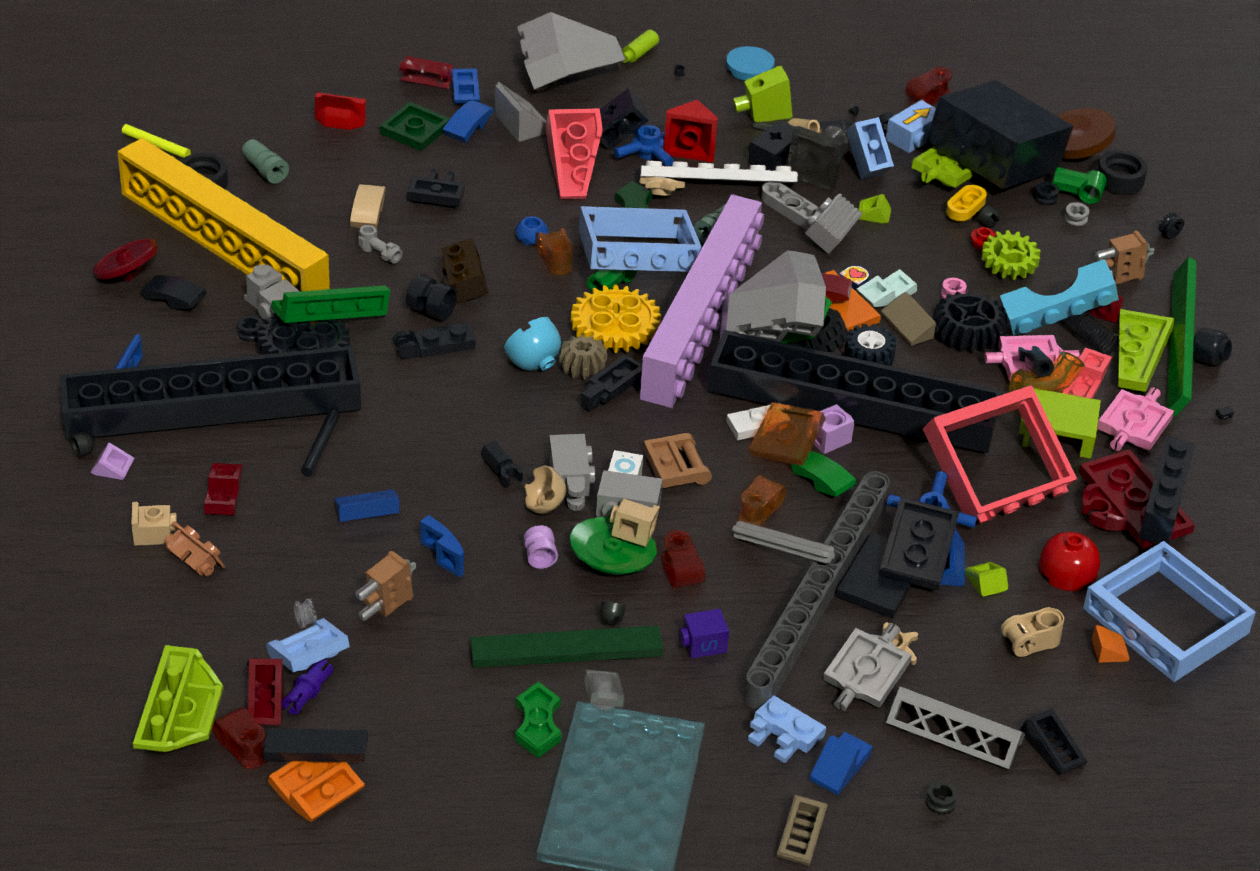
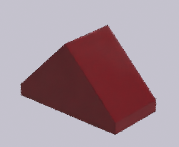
[248,658,284,725]

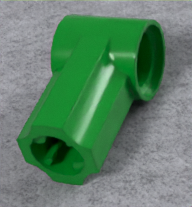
[1053,167,1107,204]
[587,269,637,292]

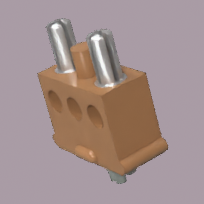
[1095,230,1154,284]
[355,551,416,621]

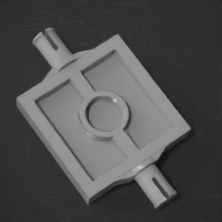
[824,623,911,711]

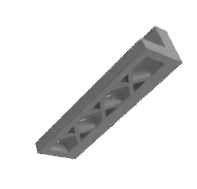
[886,686,1025,769]

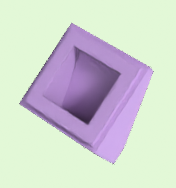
[90,442,135,480]

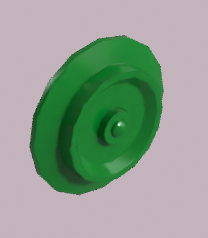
[570,517,657,575]

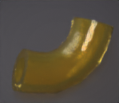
[1009,351,1085,393]

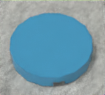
[726,46,775,81]

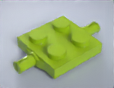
[911,147,978,188]

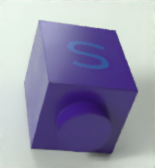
[679,609,729,659]

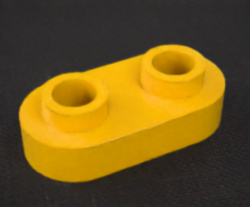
[946,185,987,222]

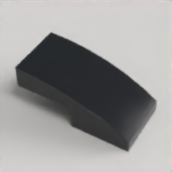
[141,275,207,309]

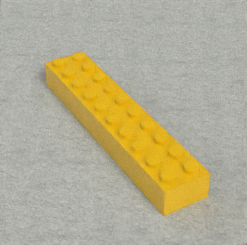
[117,138,330,291]

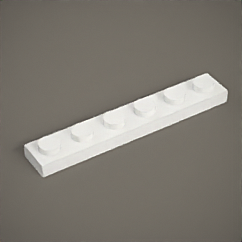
[640,161,798,183]

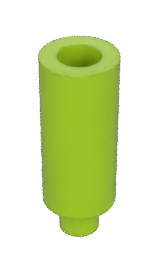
[622,30,659,63]

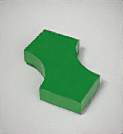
[515,681,562,758]

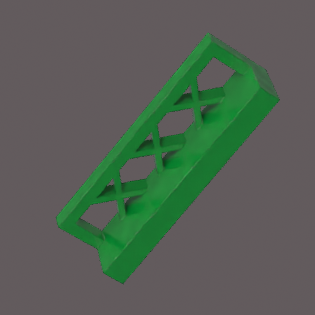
[271,285,390,323]

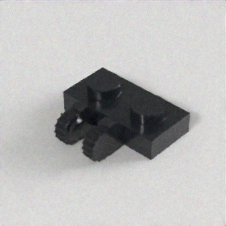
[408,169,465,207]

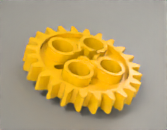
[571,285,661,353]

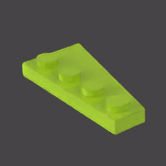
[1118,309,1174,392]

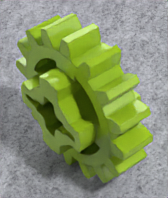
[981,230,1041,280]

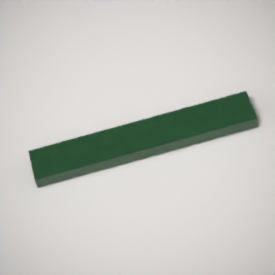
[470,626,663,668]

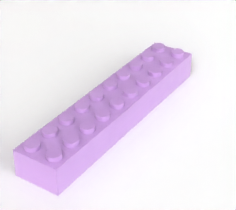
[640,194,764,408]

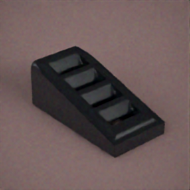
[1020,708,1088,775]

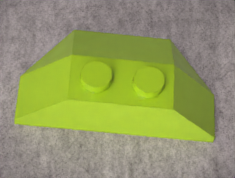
[133,645,223,752]

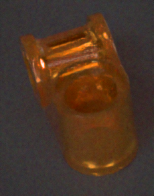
[535,228,573,275]
[738,474,787,526]

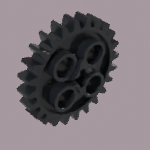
[257,313,350,355]

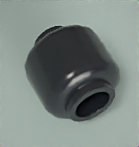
[1193,328,1232,366]

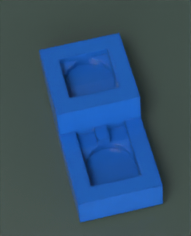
[452,69,480,103]
[443,100,494,143]
[420,515,464,577]

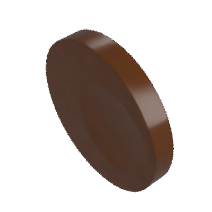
[1057,108,1116,159]

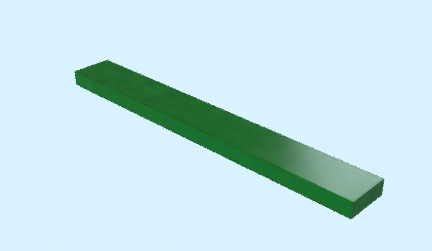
[1167,256,1197,417]

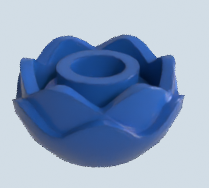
[515,216,549,245]

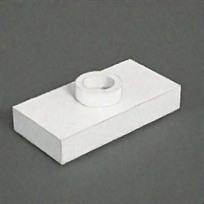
[726,403,791,440]

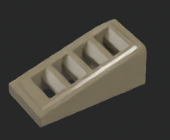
[777,795,828,866]

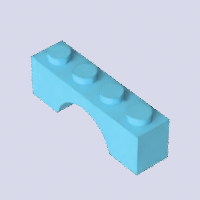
[1000,259,1119,336]

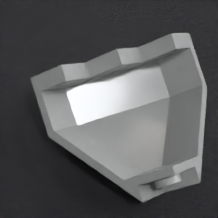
[517,12,625,92]
[719,250,826,342]

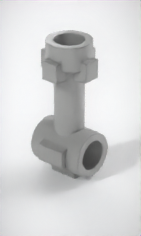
[359,225,403,264]

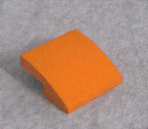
[267,761,365,822]

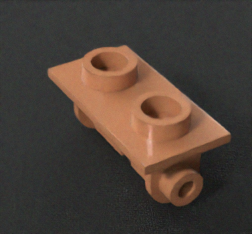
[164,521,225,576]

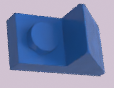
[809,732,873,796]

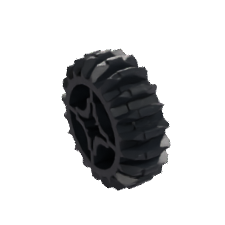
[933,290,1007,353]

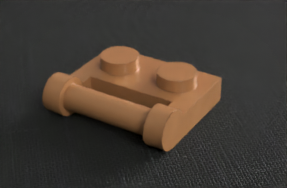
[643,433,712,488]

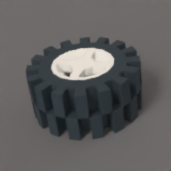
[844,324,897,366]

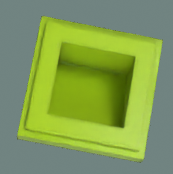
[858,194,891,223]
[965,562,1008,597]

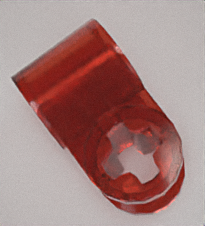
[905,67,952,105]
[661,530,706,589]
[212,706,266,768]

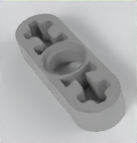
[761,181,822,230]

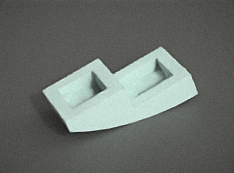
[856,269,917,307]

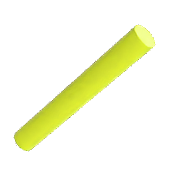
[122,124,191,158]

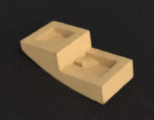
[350,184,386,229]

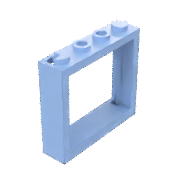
[579,206,702,272]
[1083,541,1256,682]

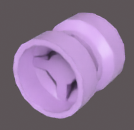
[524,525,558,569]

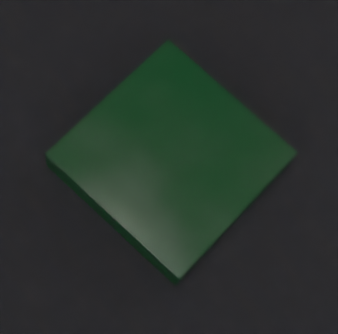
[379,101,451,151]

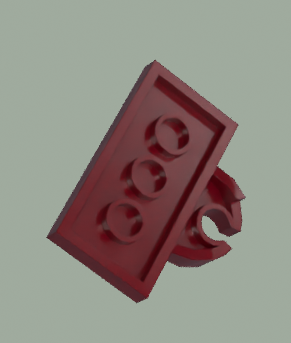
[1079,449,1195,549]

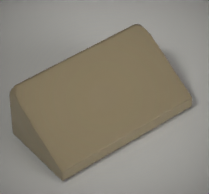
[881,292,936,346]

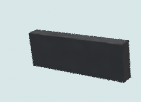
[263,729,369,762]

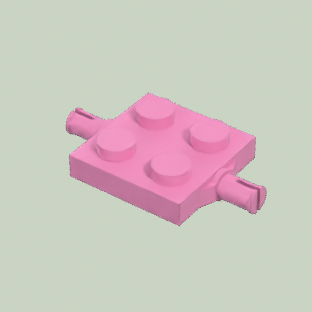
[984,335,1080,381]
[1097,387,1174,451]

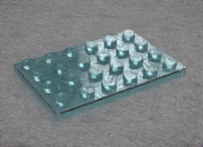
[536,701,705,871]

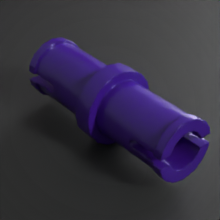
[282,659,333,715]

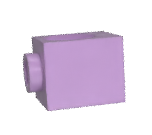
[806,404,854,454]

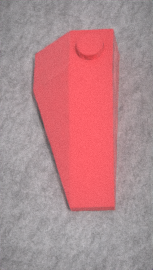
[545,108,603,199]

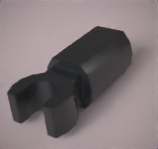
[1018,346,1054,377]
[481,441,523,487]

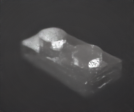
[584,670,624,710]

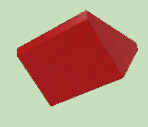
[664,100,718,163]

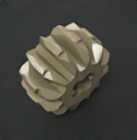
[559,334,607,380]

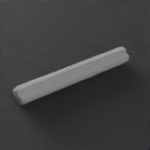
[732,521,835,564]

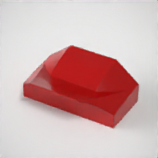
[315,92,367,130]

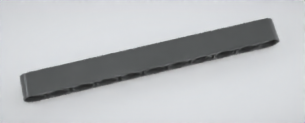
[744,471,890,710]

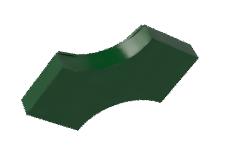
[615,181,652,209]

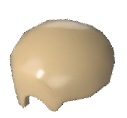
[524,465,567,514]

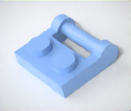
[266,618,350,673]

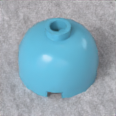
[504,317,561,371]

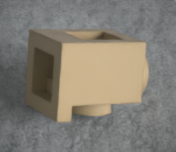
[610,499,660,547]
[131,502,177,546]

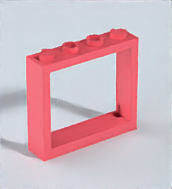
[923,385,1077,524]

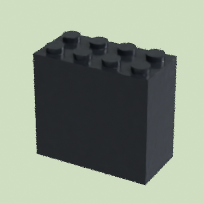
[926,80,1073,189]

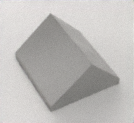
[495,82,547,142]

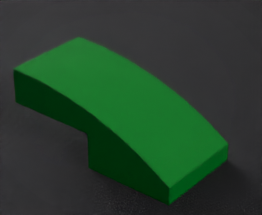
[791,451,857,497]

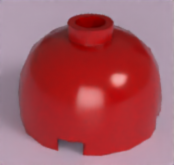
[1038,531,1100,591]

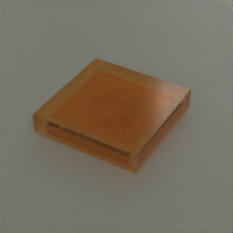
[748,402,826,466]

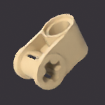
[1001,607,1064,657]

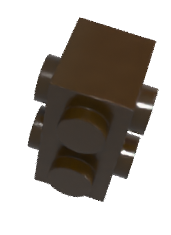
[439,238,489,303]

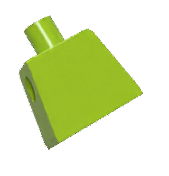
[732,66,793,123]

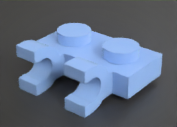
[748,695,826,763]

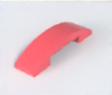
[1062,348,1112,399]

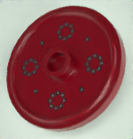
[93,238,158,282]

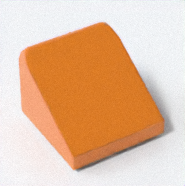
[1091,625,1130,663]

